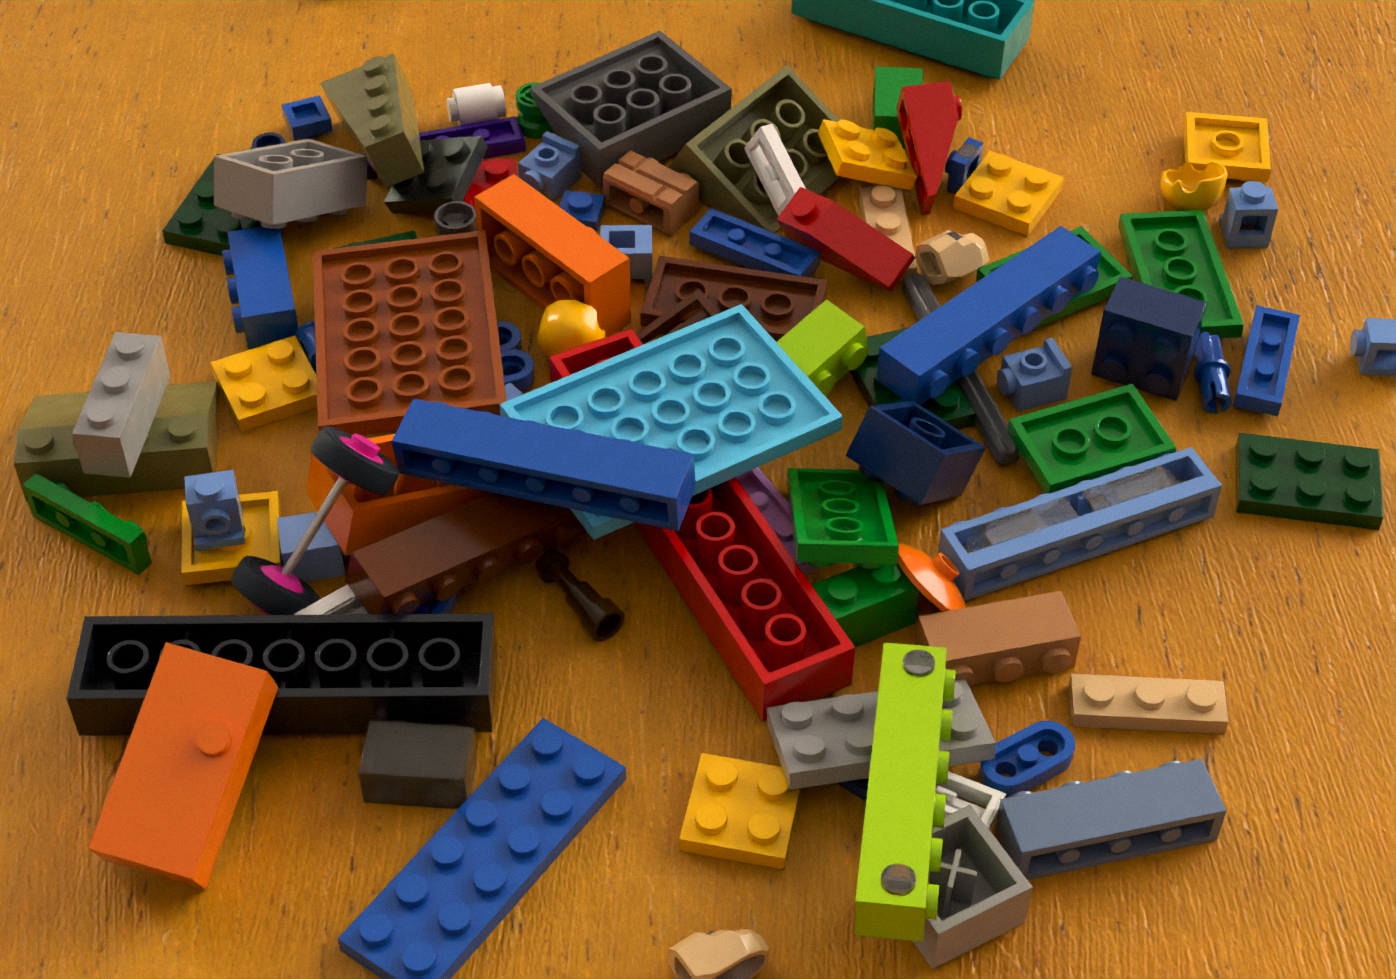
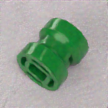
[515,82,554,139]

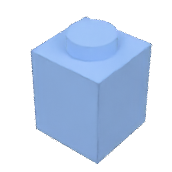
[277,512,351,582]

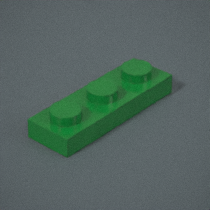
[22,473,152,575]

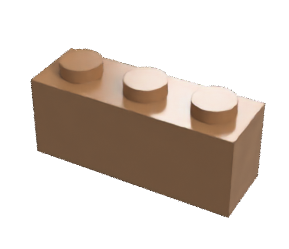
[914,591,1081,687]

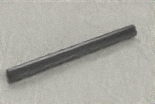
[902,273,1020,466]

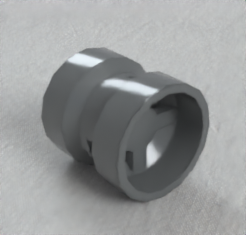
[434,201,477,236]

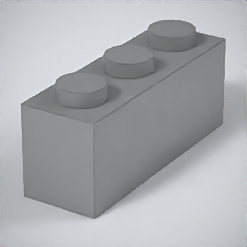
[72,332,170,478]

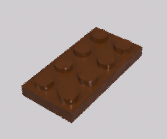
[640,256,828,342]

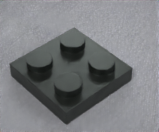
[384,136,488,213]

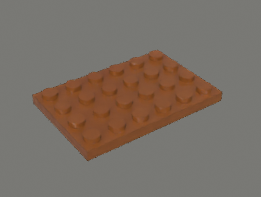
[313,230,507,436]

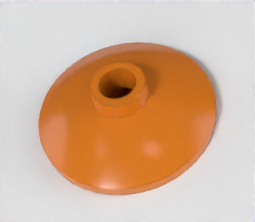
[898,543,966,612]

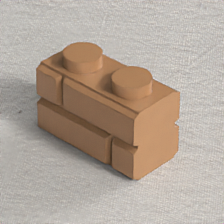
[602,150,699,236]

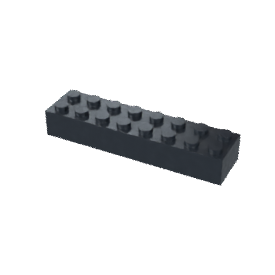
[66,613,497,736]

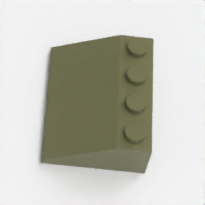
[668,65,841,233]
[14,381,219,502]

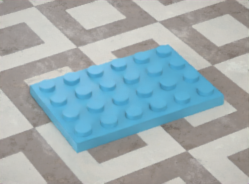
[500,304,843,540]

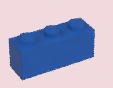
[222,226,299,350]

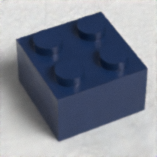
[1091,277,1207,401]
[845,400,986,506]

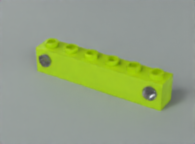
[854,642,956,942]

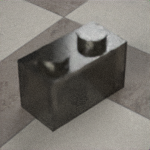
[358,720,477,809]

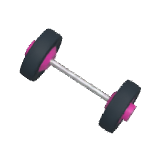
[231,426,400,615]

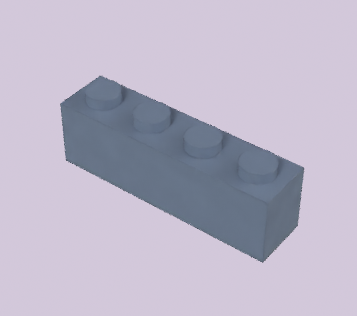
[995,759,1227,880]

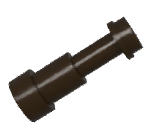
[535,549,625,641]

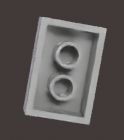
[214,139,367,229]

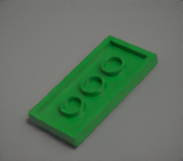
[1118,210,1244,338]
[786,468,899,569]

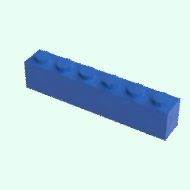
[877,226,1101,405]
[392,398,696,531]

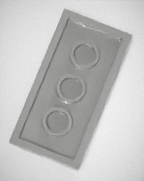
[766,679,996,790]

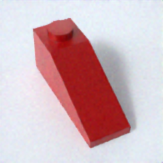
[896,81,962,215]
[776,187,915,291]

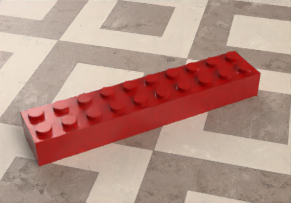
[549,329,855,721]

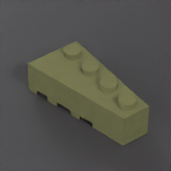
[320,53,424,187]

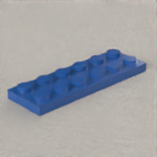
[338,718,626,979]

